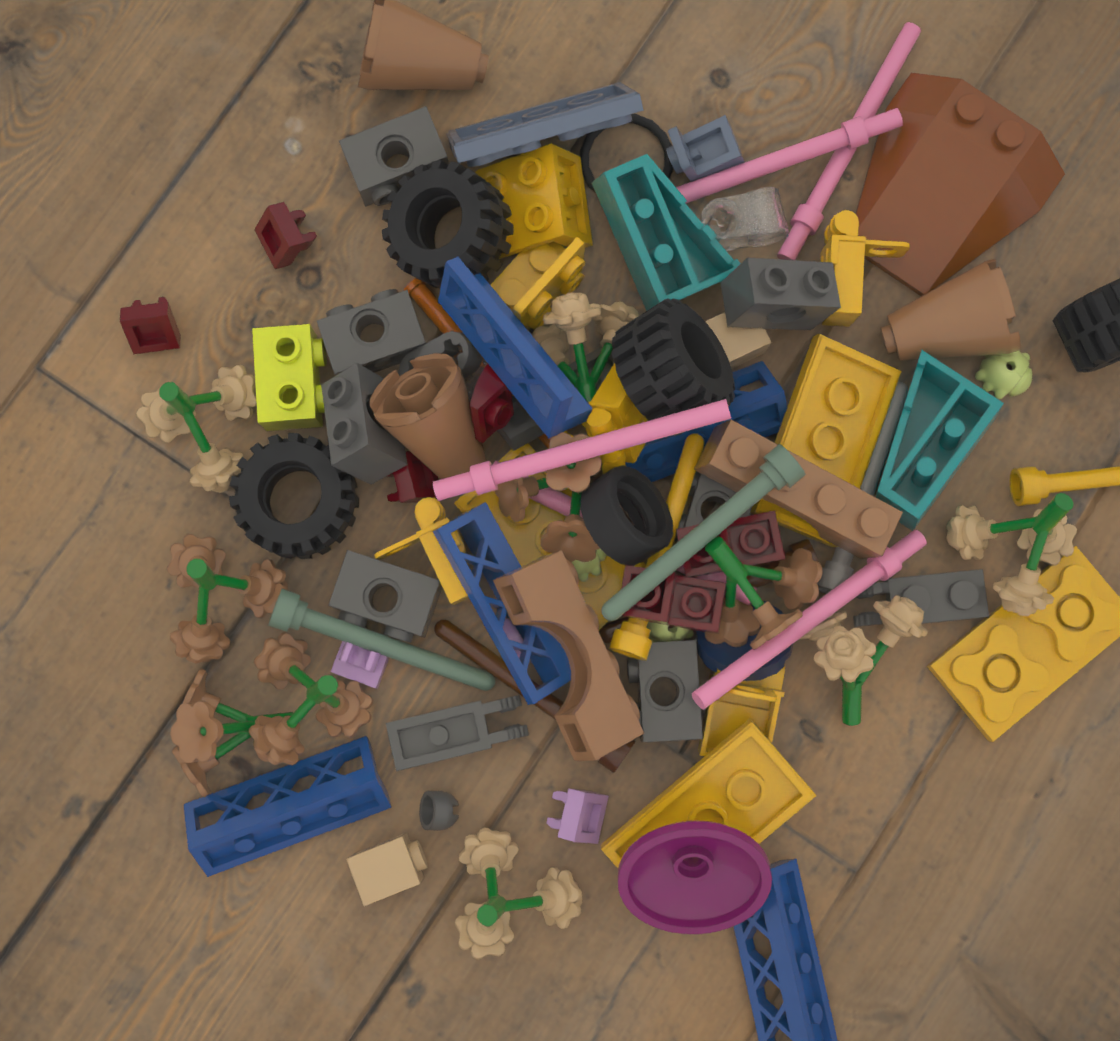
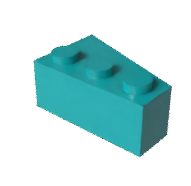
[592,154,741,311]
[876,350,1004,531]

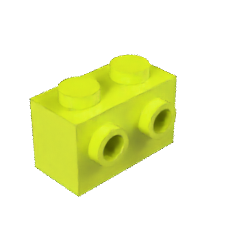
[252,324,327,431]

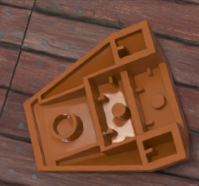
[855,72,1065,296]

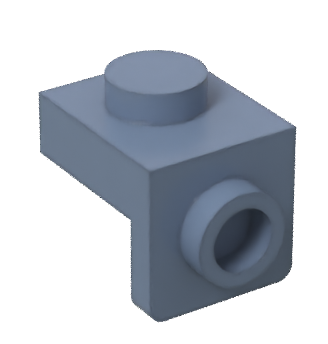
[666,115,745,182]

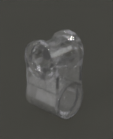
[699,187,789,251]

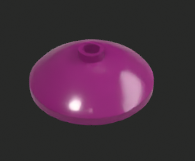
[618,820,772,934]

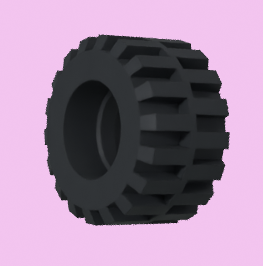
[382,160,514,288]
[1052,278,1120,372]
[612,298,735,436]
[229,433,359,559]

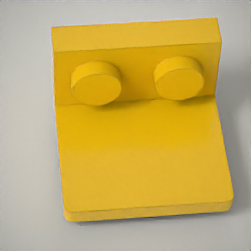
[475,143,593,259]
[491,237,586,331]

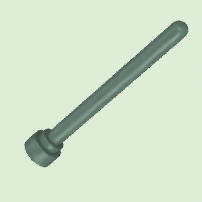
[601,444,806,621]
[268,589,495,691]

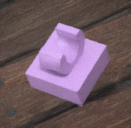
[331,641,389,689]
[546,788,609,844]

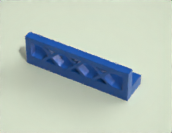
[438,257,592,439]
[625,361,787,482]
[432,502,571,705]
[183,736,392,877]
[733,859,838,1041]

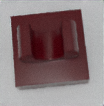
[254,202,317,269]
[120,297,181,355]
[386,451,439,503]

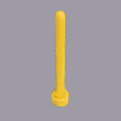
[609,433,704,661]
[1009,466,1120,506]

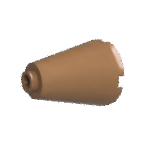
[358,0,489,90]
[880,259,1021,361]
[370,353,487,479]

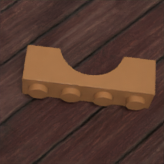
[694,420,903,559]
[493,550,644,761]

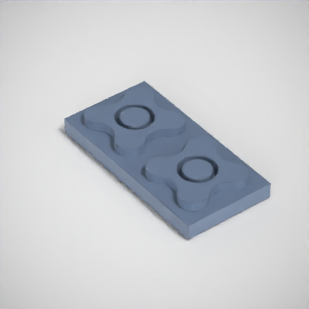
[446,82,644,167]

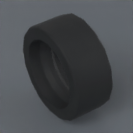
[581,465,673,566]

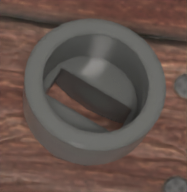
[419,790,459,831]

